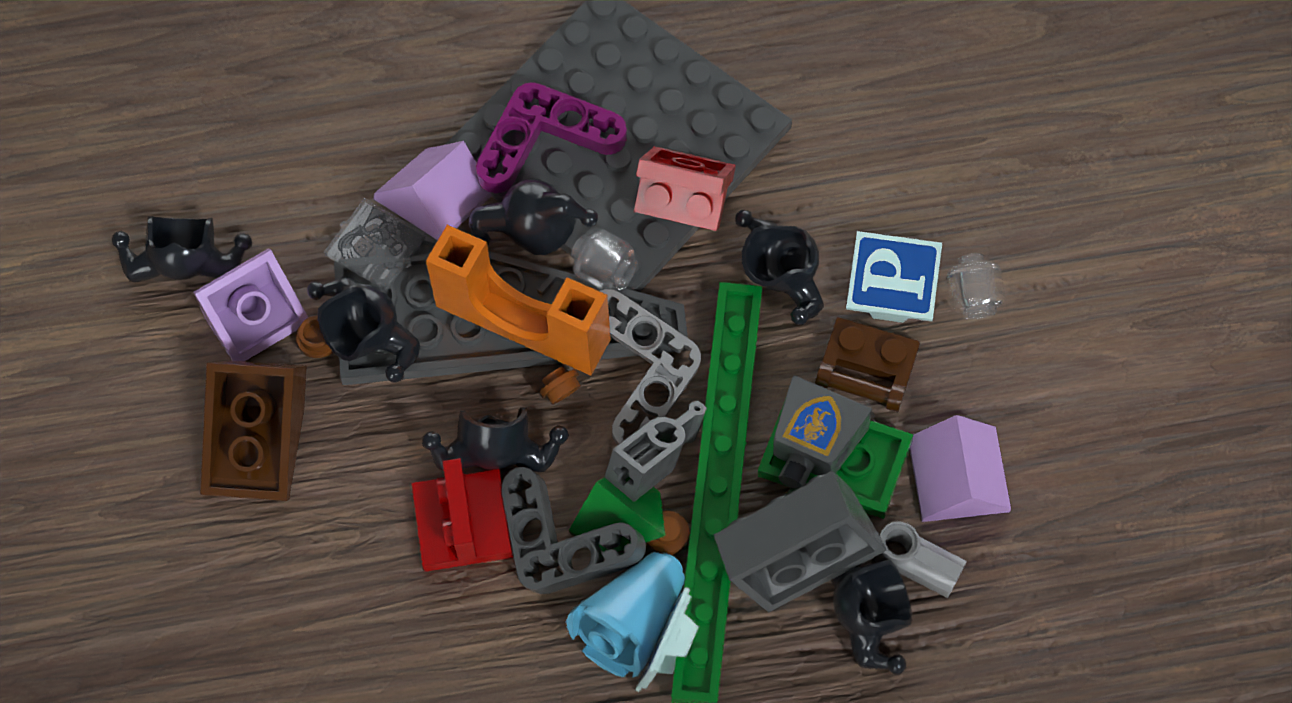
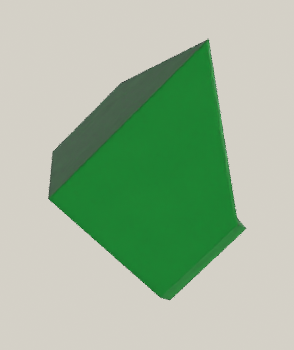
[569,477,666,552]

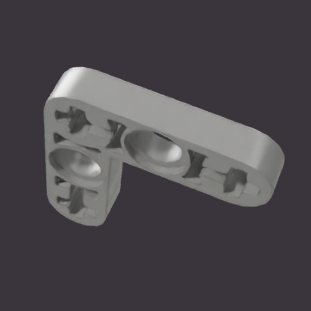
[600,289,701,445]

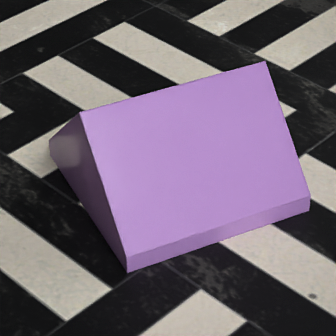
[373,141,491,240]
[193,248,308,361]
[910,415,1011,522]

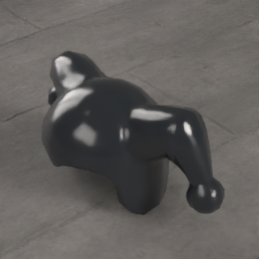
[469,179,598,255]
[735,210,824,325]
[112,216,253,283]
[307,277,421,383]
[422,407,569,472]
[831,560,912,675]

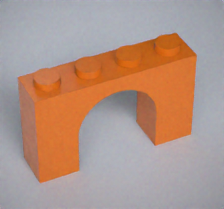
[426,225,611,376]

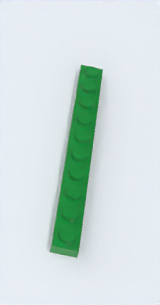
[671,282,762,703]

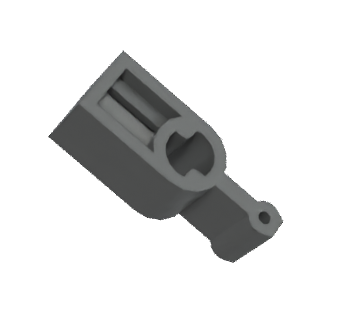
[604,401,707,502]

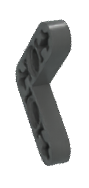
[502,467,646,595]

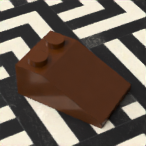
[200,360,307,501]

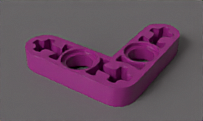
[476,82,627,194]

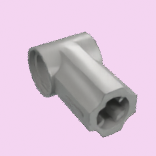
[874,521,967,598]

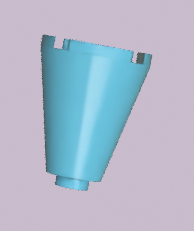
[566,552,685,677]

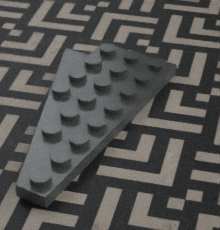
[334,225,689,385]

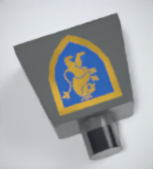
[773,375,872,490]

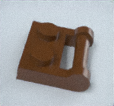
[815,317,920,412]

